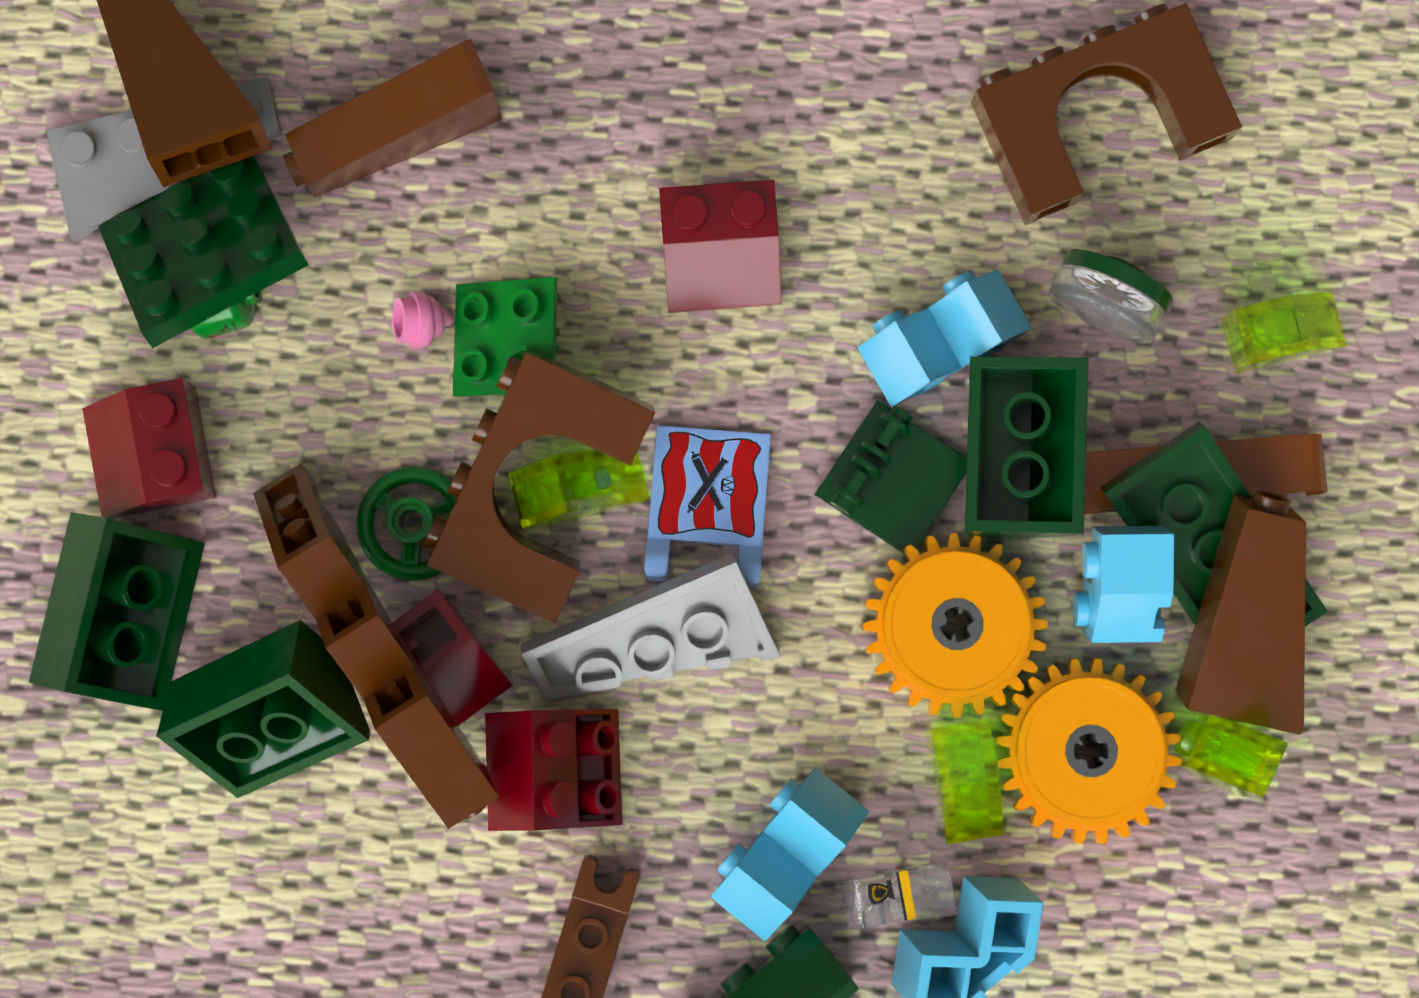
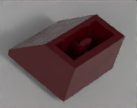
[393,589,513,726]
[485,709,622,831]

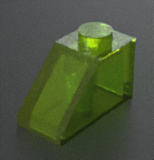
[1221,292,1346,375]
[508,450,650,529]
[1174,714,1288,798]
[925,719,1004,845]

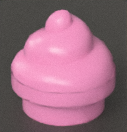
[392,291,454,349]

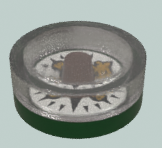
[1048,249,1173,344]

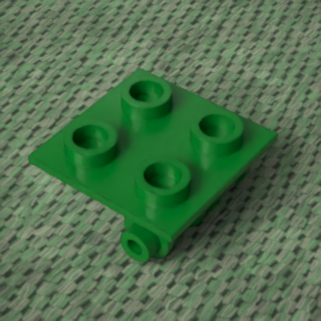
[452,277,561,397]

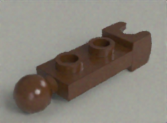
[541,855,641,998]

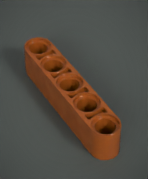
[1085,434,1328,514]

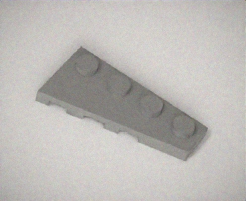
[46,77,282,242]
[521,552,781,701]

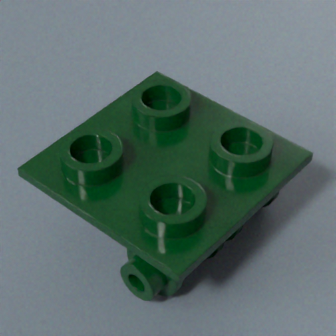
[814,400,967,555]

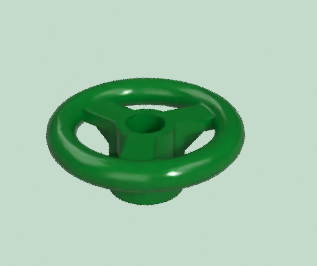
[356,466,457,581]

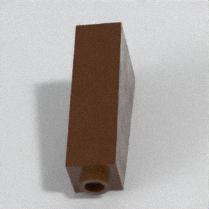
[97,0,273,187]
[283,39,503,197]
[1175,491,1306,735]

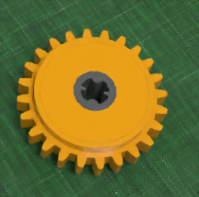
[862,533,1048,718]
[993,658,1182,844]

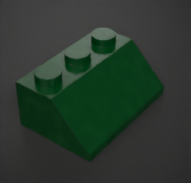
[965,356,1089,539]
[29,512,205,711]
[156,620,370,798]
[720,924,859,998]

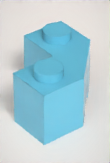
[857,269,1033,407]
[1073,526,1174,643]
[710,767,870,942]
[892,876,1044,998]

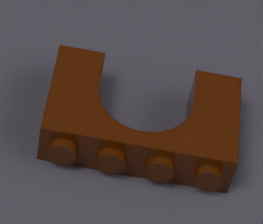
[971,3,1242,225]
[423,347,656,623]

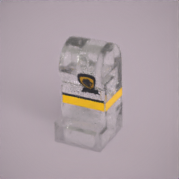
[840,859,958,929]

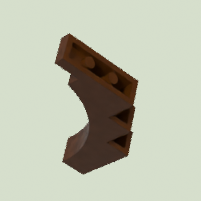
[253,463,499,829]

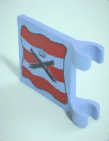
[644,425,771,589]

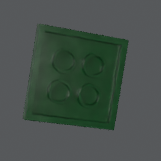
[98,155,309,349]

